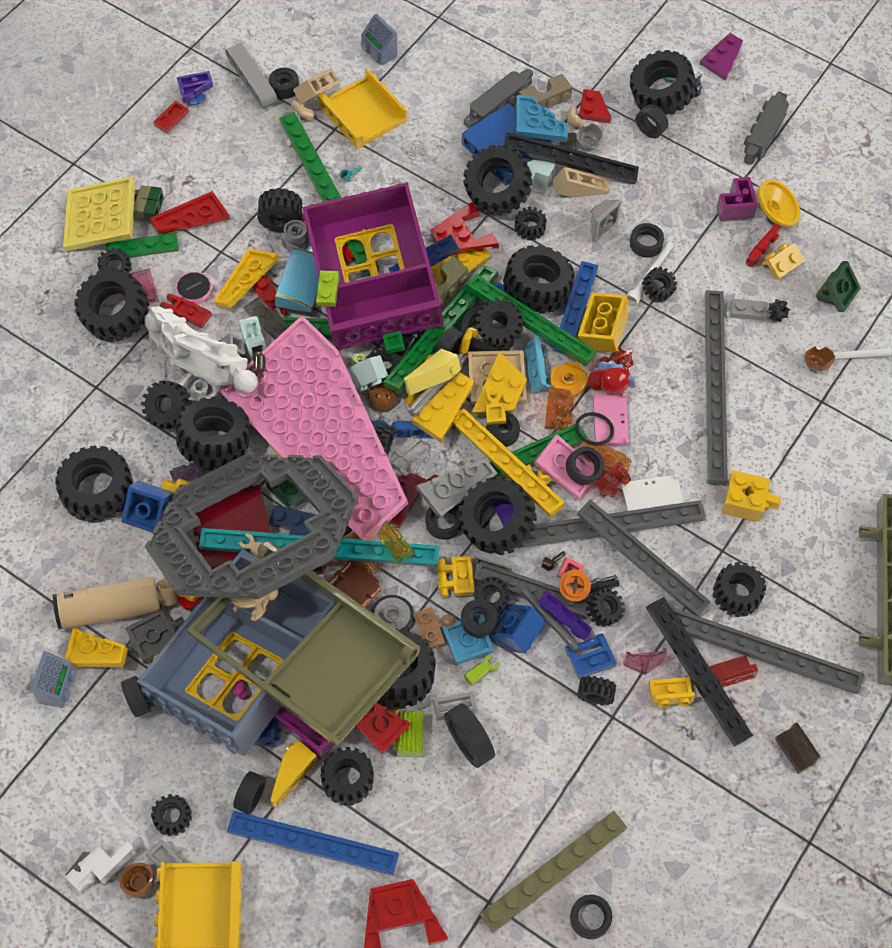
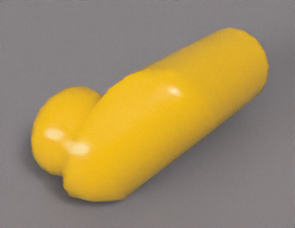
[459,327,479,354]

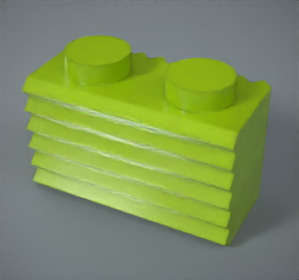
[393,710,424,757]

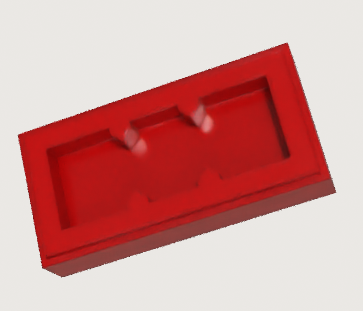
[153,101,189,133]

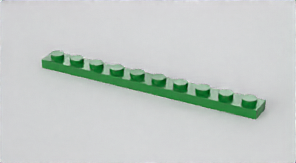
[383,265,498,393]

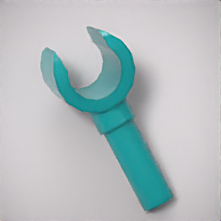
[340,166,362,182]

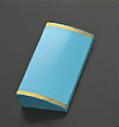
[275,247,319,313]

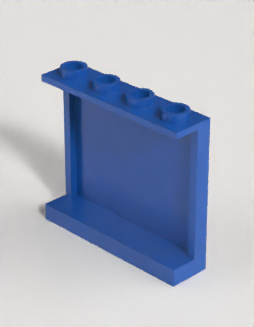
[461,103,552,186]

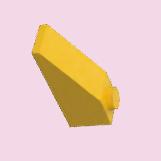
[270,740,317,809]

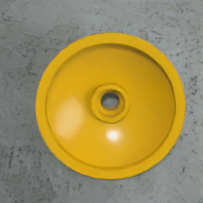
[758,179,800,227]

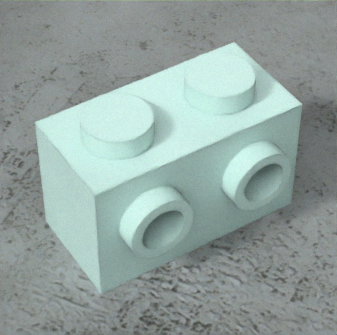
[347,355,388,392]

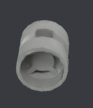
[284,220,308,252]

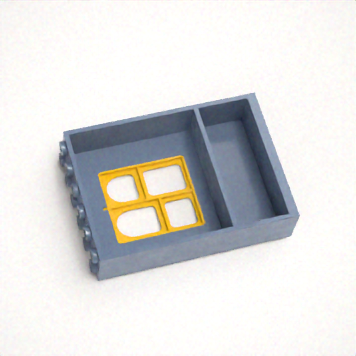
[137,549,336,756]

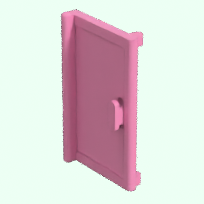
[593,392,629,446]

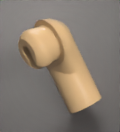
[291,100,314,121]
[567,107,584,129]

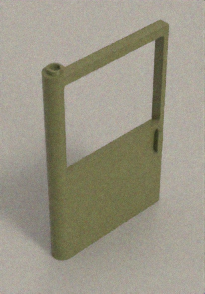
[187,541,420,747]

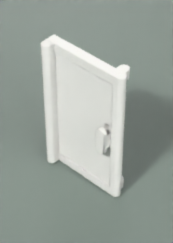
[621,474,684,511]

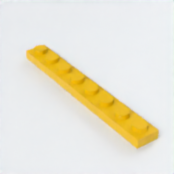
[452,408,565,518]

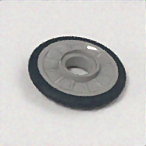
[371,595,414,631]

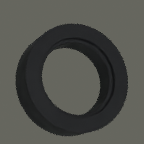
[461,304,514,352]
[444,703,495,768]

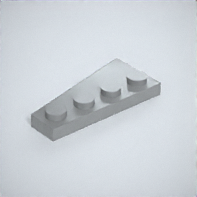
[415,458,497,518]

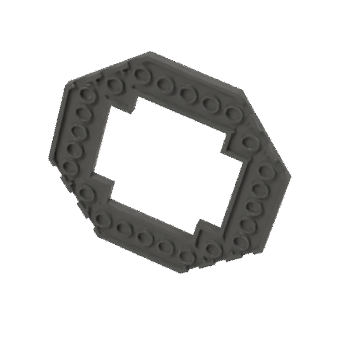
[145,454,359,599]

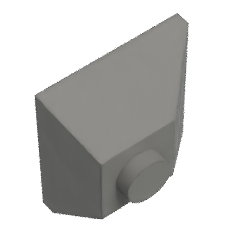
[590,200,622,243]

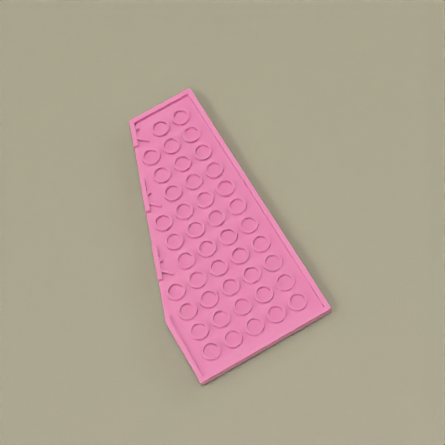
[220,315,408,540]

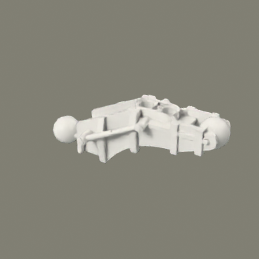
[144,307,258,394]

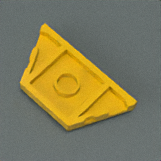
[472,352,527,415]

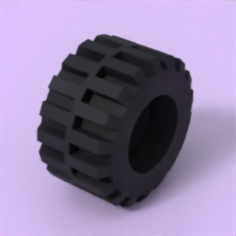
[257,188,303,232]
[713,562,766,617]
[320,747,374,806]

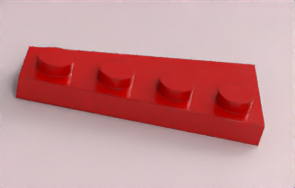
[150,191,230,235]

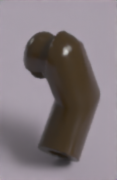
[250,352,266,377]

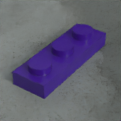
[538,590,592,641]

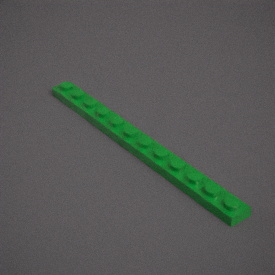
[279,112,379,277]

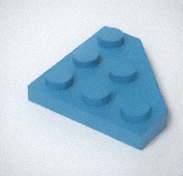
[516,95,568,142]

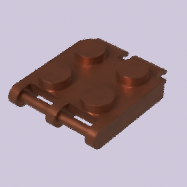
[329,560,382,607]

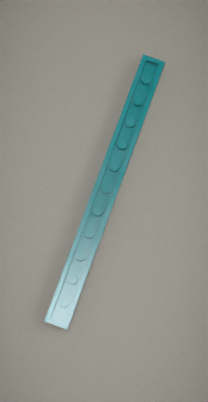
[199,528,440,567]

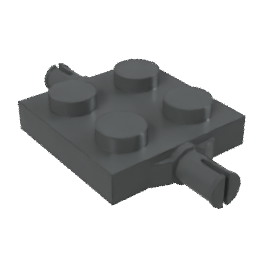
[125,609,185,664]

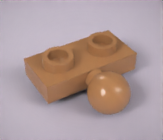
[413,607,456,649]

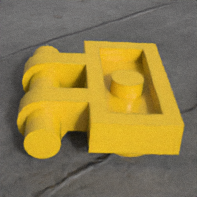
[436,556,474,598]

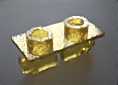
[377,521,413,564]

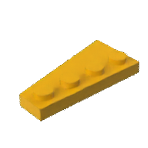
[430,248,490,286]
[213,249,280,309]
[412,372,474,443]

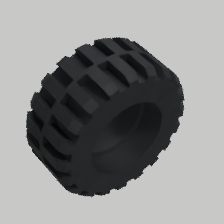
[629,50,697,115]
[463,144,533,216]
[503,245,575,314]
[74,268,150,342]
[176,397,250,469]
[55,445,134,522]
[458,477,537,555]
[377,628,436,709]

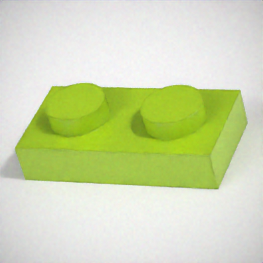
[316,271,339,307]

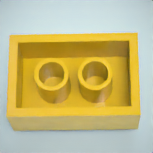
[578,293,630,352]

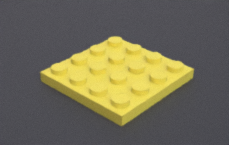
[63,176,135,251]

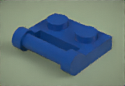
[565,633,617,679]

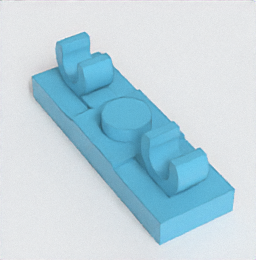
[524,337,551,394]

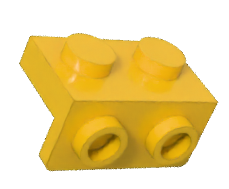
[761,243,805,280]
[648,677,695,708]

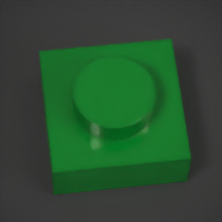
[383,331,405,354]

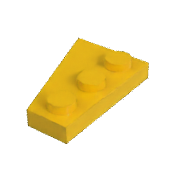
[65,627,128,667]

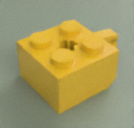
[722,470,781,522]

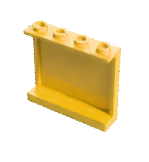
[318,68,407,149]
[153,861,243,948]

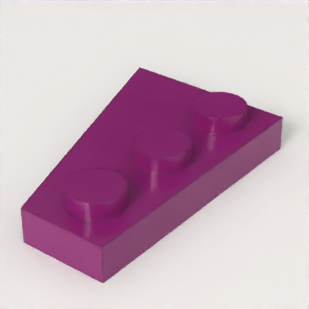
[700,32,743,81]

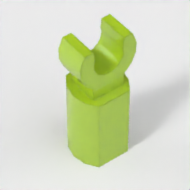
[464,654,499,686]

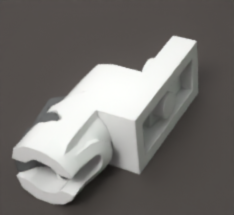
[65,842,136,893]

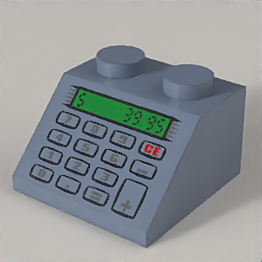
[361,13,397,65]
[31,651,76,708]

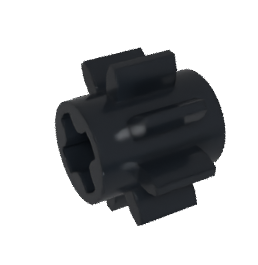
[766,299,791,322]

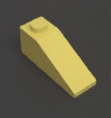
[404,349,461,395]

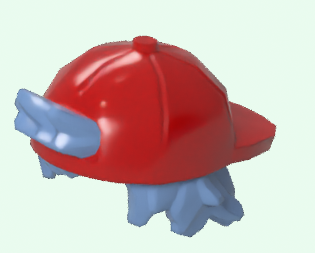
[587,361,636,395]

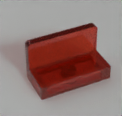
[710,655,758,688]

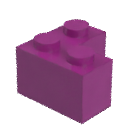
[716,177,758,221]

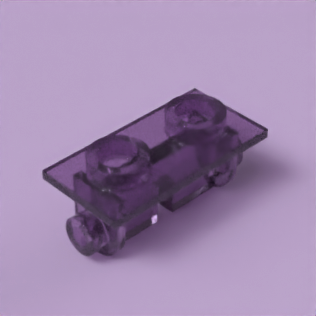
[169,462,210,483]

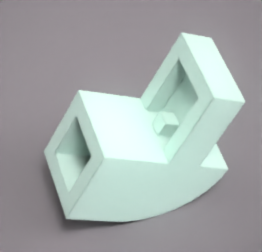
[527,160,555,189]
[239,316,266,361]

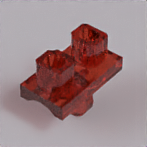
[599,348,634,371]
[594,461,631,498]

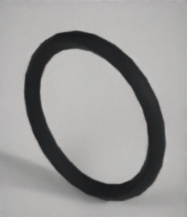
[575,412,614,446]

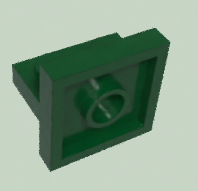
[815,261,861,312]

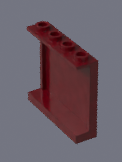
[193,485,271,569]

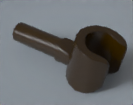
[541,551,566,571]

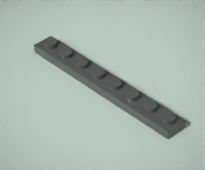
[577,499,710,616]

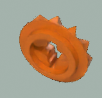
[559,570,591,602]

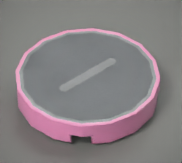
[176,271,212,304]

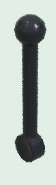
[397,332,418,364]

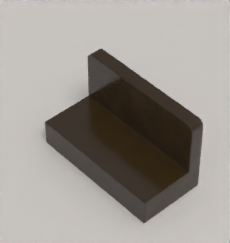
[775,722,821,774]

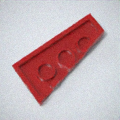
[355,702,412,754]

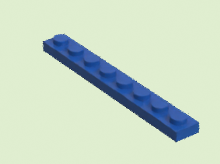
[227,810,399,876]

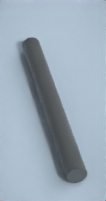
[521,588,580,652]

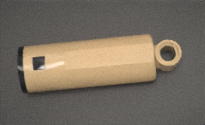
[53,577,179,630]

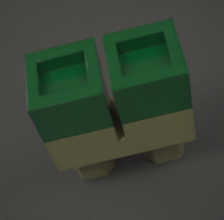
[133,185,164,224]

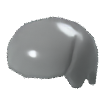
[576,123,603,150]

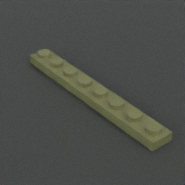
[479,811,627,933]

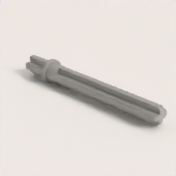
[407,352,468,417]

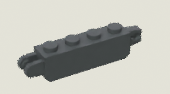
[463,69,533,129]
[743,91,789,164]

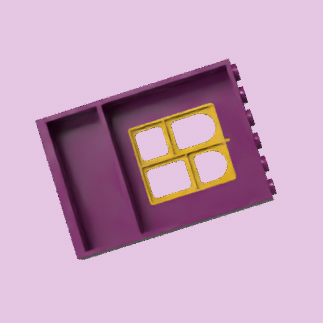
[303,182,444,351]

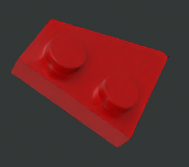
[579,89,611,123]

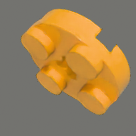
[550,362,588,398]

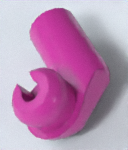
[232,680,248,699]

